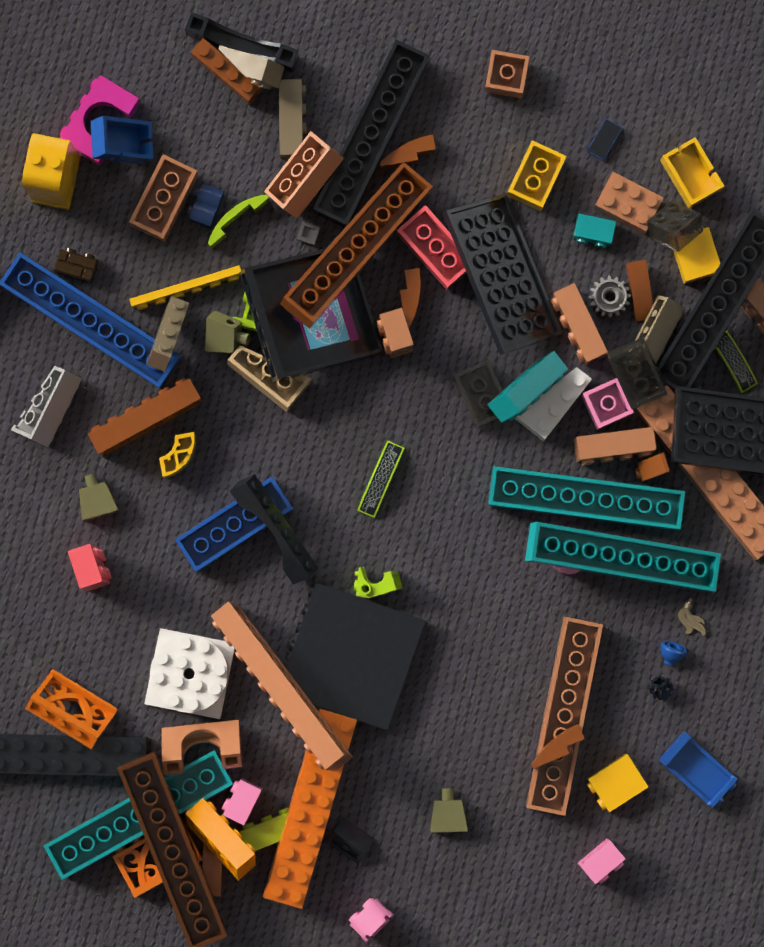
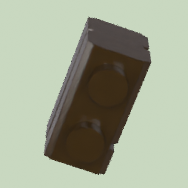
[54,248,98,284]

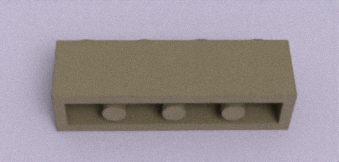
[279,79,306,158]
[623,295,685,375]
[146,296,189,372]

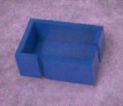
[91,116,154,164]

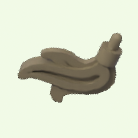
[678,598,706,636]

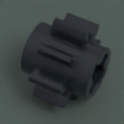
[648,676,674,700]

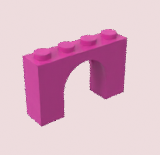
[59,75,141,166]

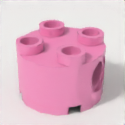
[349,898,393,942]

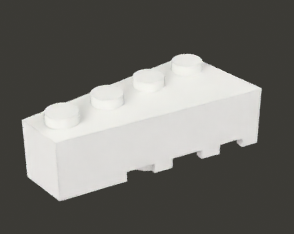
[515,367,592,441]

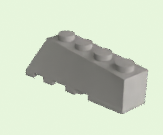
[11,366,82,447]

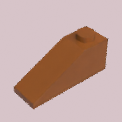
[634,453,670,482]

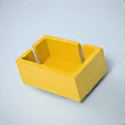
[660,137,724,209]

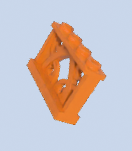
[25,669,118,750]
[112,821,203,898]

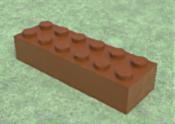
[88,378,203,457]

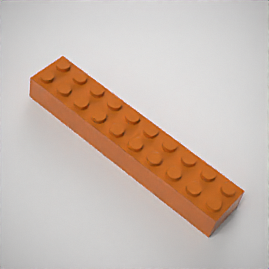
[263,709,357,909]

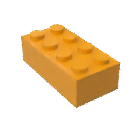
[185,798,256,881]

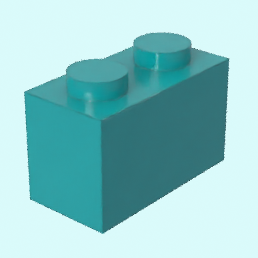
[573,214,616,248]

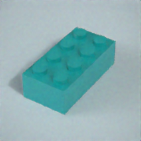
[487,351,568,423]

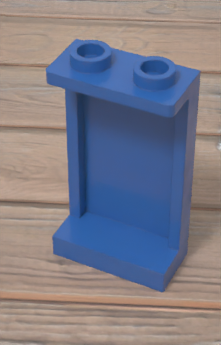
[658,732,738,808]

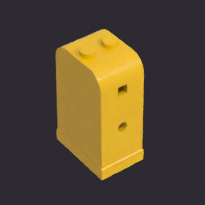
[22,133,81,210]

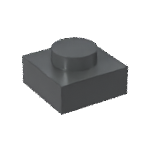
[296,221,321,246]

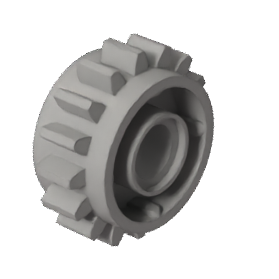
[588,276,631,318]

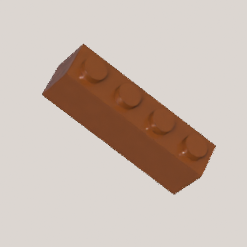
[191,38,262,106]

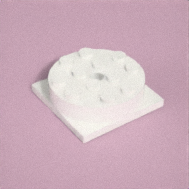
[144,628,235,719]

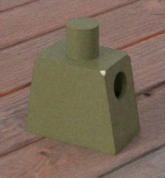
[205,311,251,353]
[79,474,119,521]
[430,788,468,832]

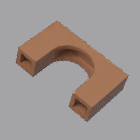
[162,720,242,775]

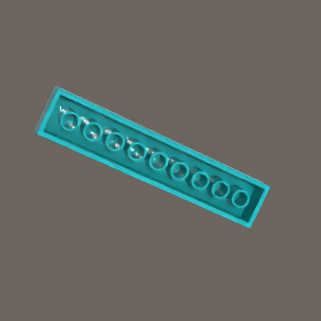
[488,466,685,531]
[525,522,721,592]
[44,750,234,880]

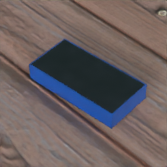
[587,119,622,161]

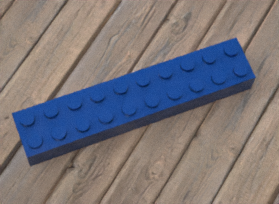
[0,252,182,390]

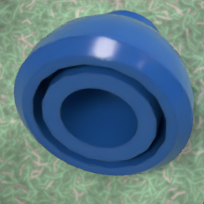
[661,641,687,666]

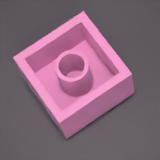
[581,378,634,430]
[222,778,263,825]
[578,839,625,884]

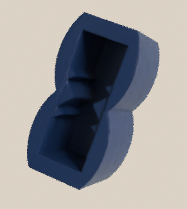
[187,183,224,229]

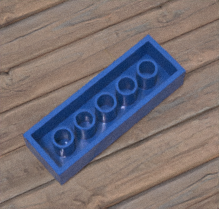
[175,477,294,573]

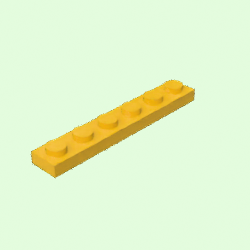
[130,266,241,310]

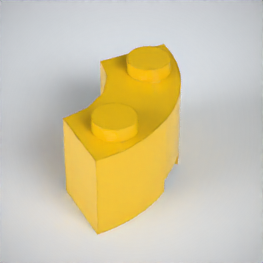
[159,432,196,478]

